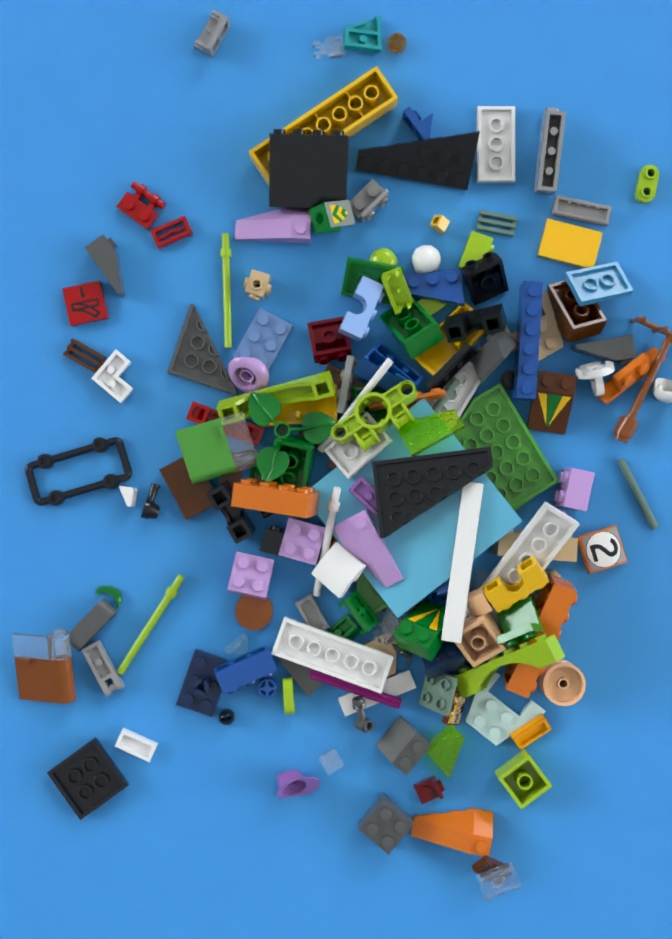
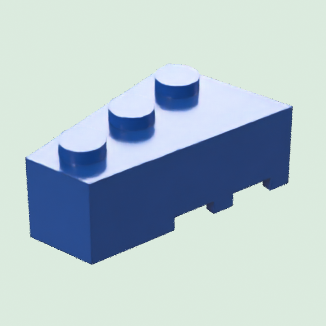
[353,341,424,395]

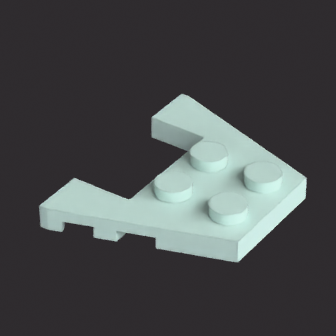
[465,672,546,745]

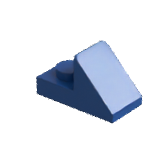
[402,106,433,140]

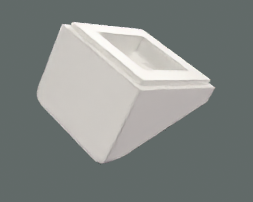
[119,486,138,507]

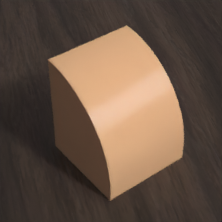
[467,586,493,616]

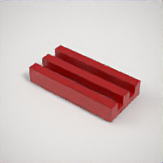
[150,216,193,249]

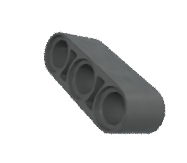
[65,598,118,652]

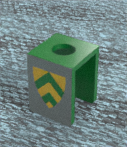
[309,200,355,235]

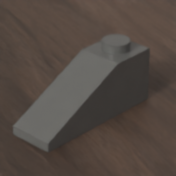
[85,234,125,298]
[571,335,637,365]

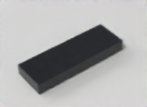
[425,342,476,390]

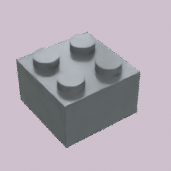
[358,793,414,855]

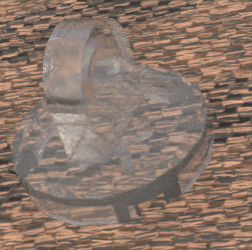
[372,606,401,645]

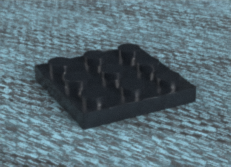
[47,737,129,820]

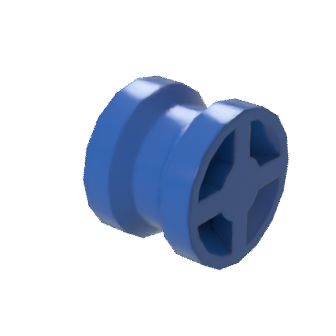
[257,677,278,699]

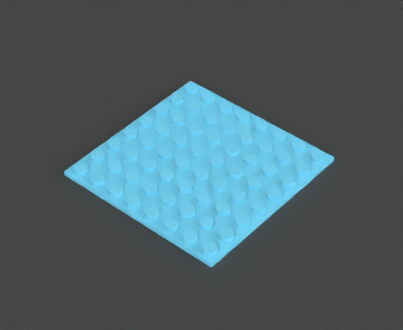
[312,398,523,618]

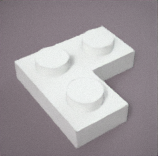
[91,349,134,403]

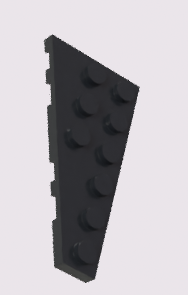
[355,131,480,190]

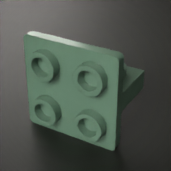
[419,672,458,716]

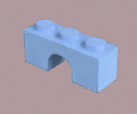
[338,276,385,342]

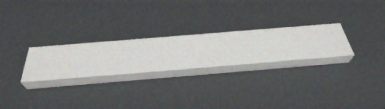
[441,482,484,643]

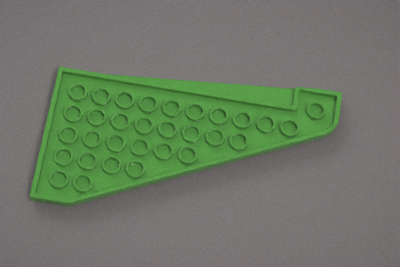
[357,383,559,614]

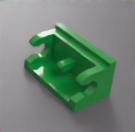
[338,590,380,635]

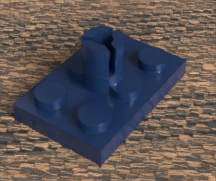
[176,649,230,717]

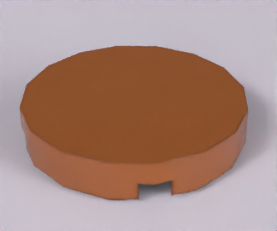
[235,596,273,630]

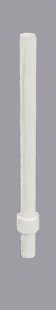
[317,358,394,453]
[312,486,341,597]

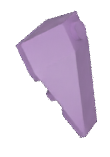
[235,207,312,245]
[334,509,404,588]

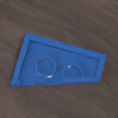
[404,268,465,307]

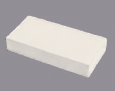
[114,728,158,762]

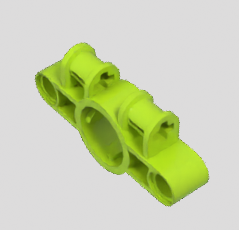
[331,380,418,452]

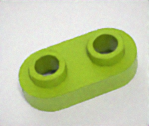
[634,165,659,204]

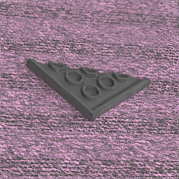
[167,303,238,396]

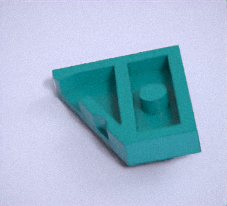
[343,15,382,54]

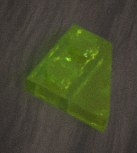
[426,722,464,777]

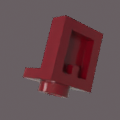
[413,775,445,804]

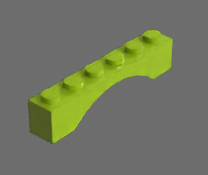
[216,371,335,425]
[454,633,565,699]

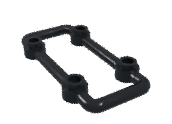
[25,437,132,506]

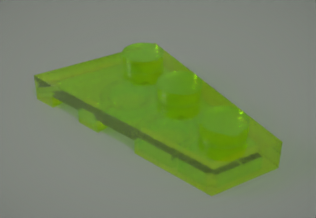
[398,409,465,457]

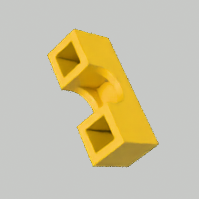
[483,555,549,613]

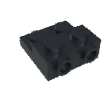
[461,252,509,306]

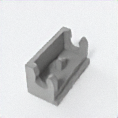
[194,10,231,58]

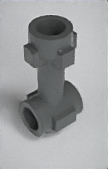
[352,696,374,733]

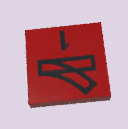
[62,280,109,327]

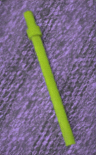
[220,233,232,348]
[117,574,185,675]

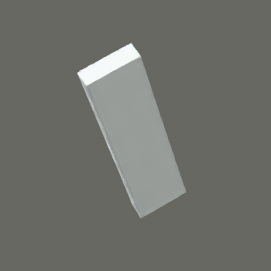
[338,669,416,716]

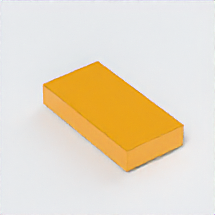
[509,713,552,750]

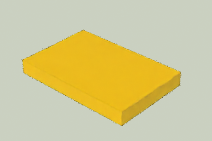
[537,218,603,268]

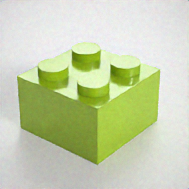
[494,749,552,810]

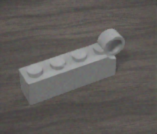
[533,107,566,195]

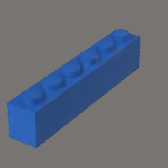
[512,281,543,401]

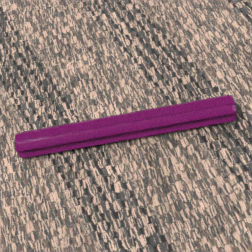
[309,669,402,709]

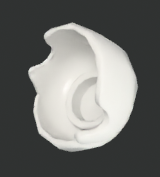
[412,245,441,274]
[652,378,672,403]

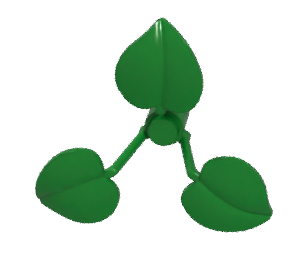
[248,392,337,481]

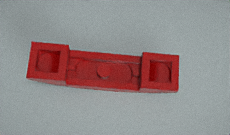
[186,401,265,446]

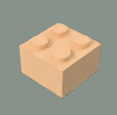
[454,613,507,668]

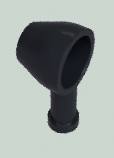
[141,483,160,519]

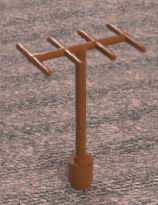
[613,316,672,443]

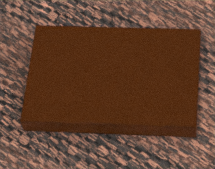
[159,457,213,520]

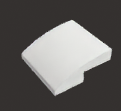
[311,542,366,598]

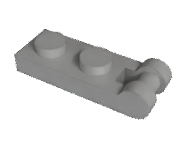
[81,640,125,696]

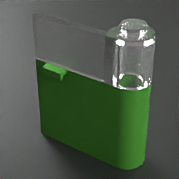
[175,411,260,484]

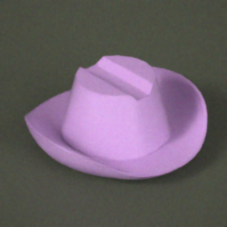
[228,357,269,393]

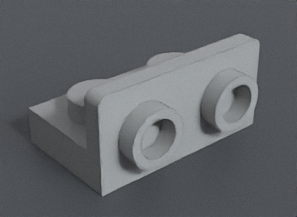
[350,179,389,223]

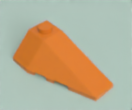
[410,808,493,856]

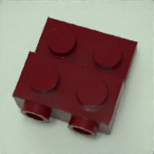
[307,316,352,365]

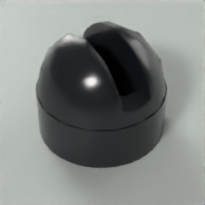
[219,709,235,725]

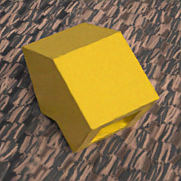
[430,215,450,235]

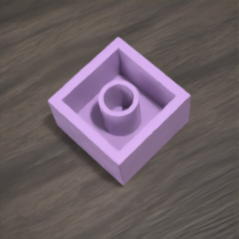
[554,468,595,511]
[278,517,326,565]
[227,551,275,600]

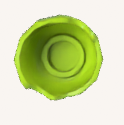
[369,248,398,266]

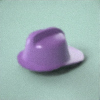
[276,769,320,798]

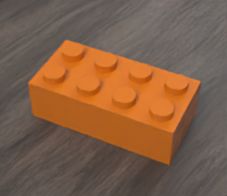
[231,478,320,518]

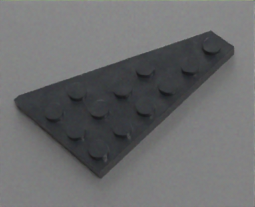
[372,447,493,539]

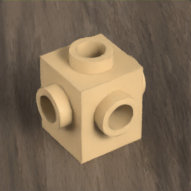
[243,269,272,302]

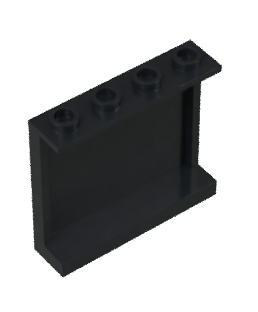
[269,129,349,208]

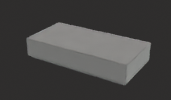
[294,594,330,630]

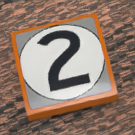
[577,525,627,574]

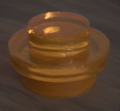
[387,33,406,53]

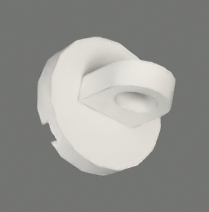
[575,361,615,396]

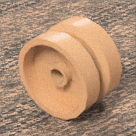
[537,659,586,706]

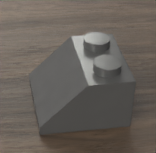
[472,331,518,383]
[376,716,431,776]

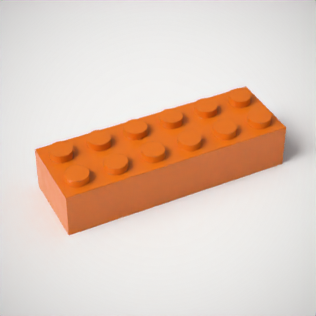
[502,573,578,698]

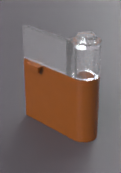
[12,629,76,704]

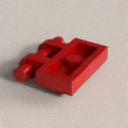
[116,181,166,230]

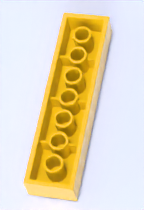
[248,66,398,186]

